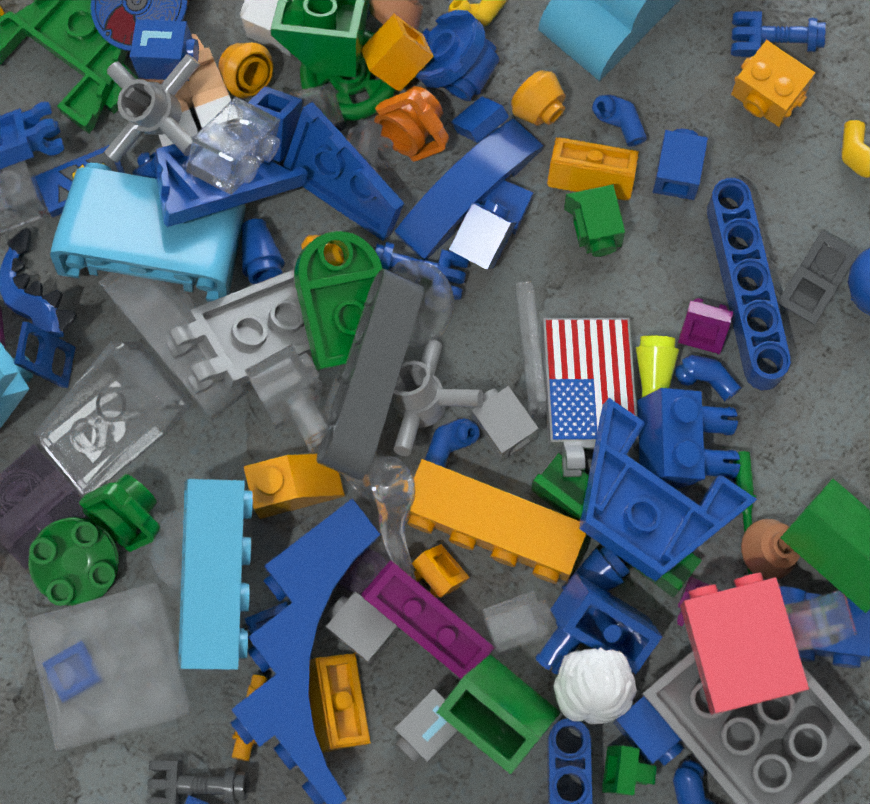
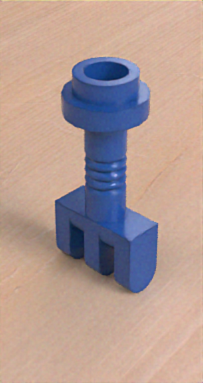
[731,11,826,57]
[375,242,470,300]

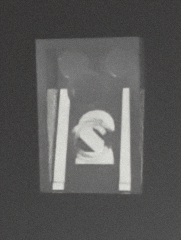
[33,342,193,496]

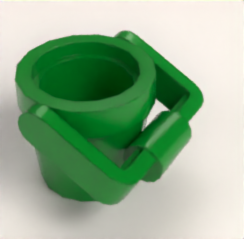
[79,474,160,552]

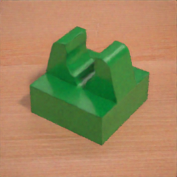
[602,746,657,796]

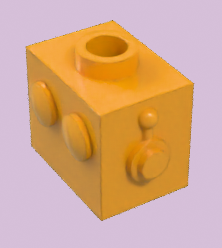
[731,40,815,127]

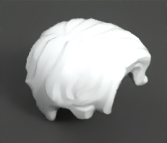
[553,648,637,725]

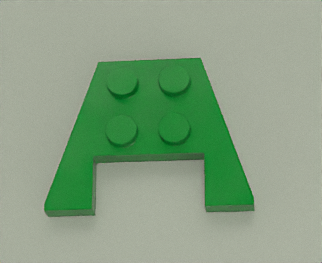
[0,0,129,134]

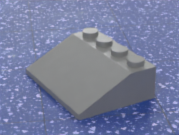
[642,651,870,804]

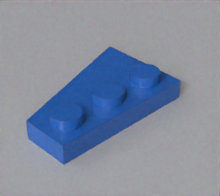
[283,102,404,241]

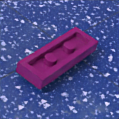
[361,559,495,679]

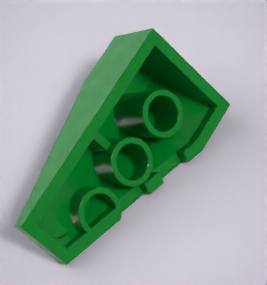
[270,0,369,78]

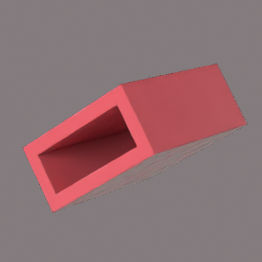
[680,573,809,715]

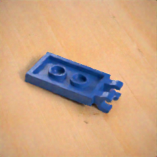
[0,102,64,169]

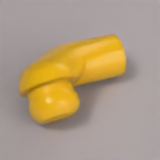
[448,0,508,26]
[841,120,870,178]

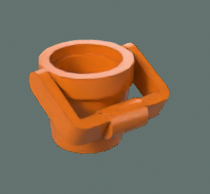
[374,86,449,162]

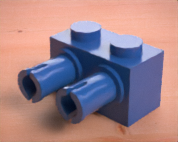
[637,388,740,489]
[535,573,662,675]

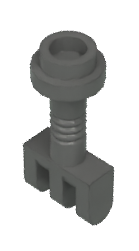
[146,760,250,804]

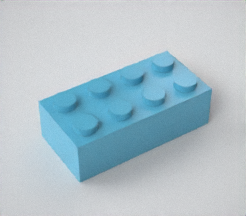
[178,479,253,670]

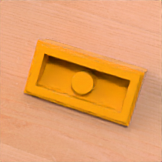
[547,137,639,201]
[308,653,371,753]

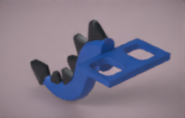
[0,227,77,388]

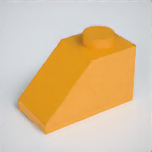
[243,454,345,519]

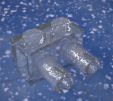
[244,344,327,454]

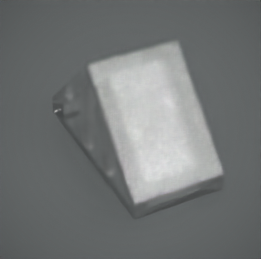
[785,590,857,651]

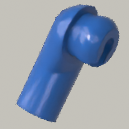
[592,95,647,147]
[673,760,717,804]

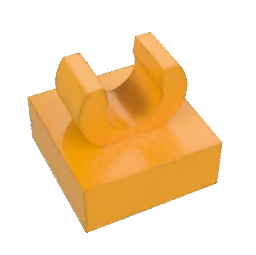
[410,544,470,598]

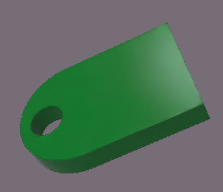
[294,231,382,371]

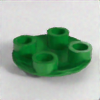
[28,517,119,606]

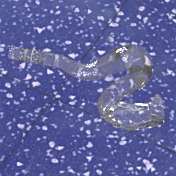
[342,452,416,580]

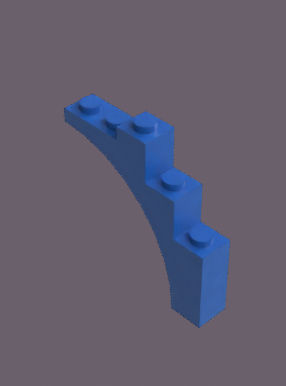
[230,498,380,804]

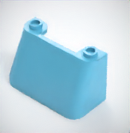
[50,163,246,302]

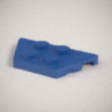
[154,130,308,227]

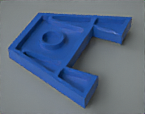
[579,398,757,582]

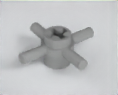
[104,54,200,163]
[390,340,484,456]

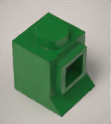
[564,185,625,257]

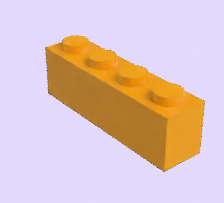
[401,459,586,584]

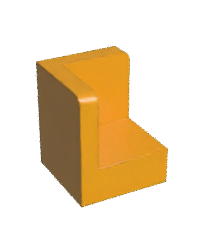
[362,13,434,91]

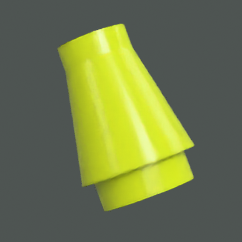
[636,336,679,398]

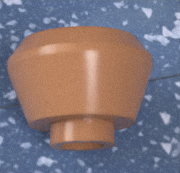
[369,0,423,30]
[741,519,800,580]

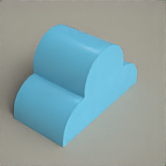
[538,0,679,81]

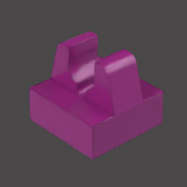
[678,298,733,354]

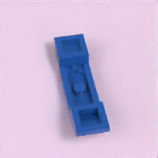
[395,118,544,261]

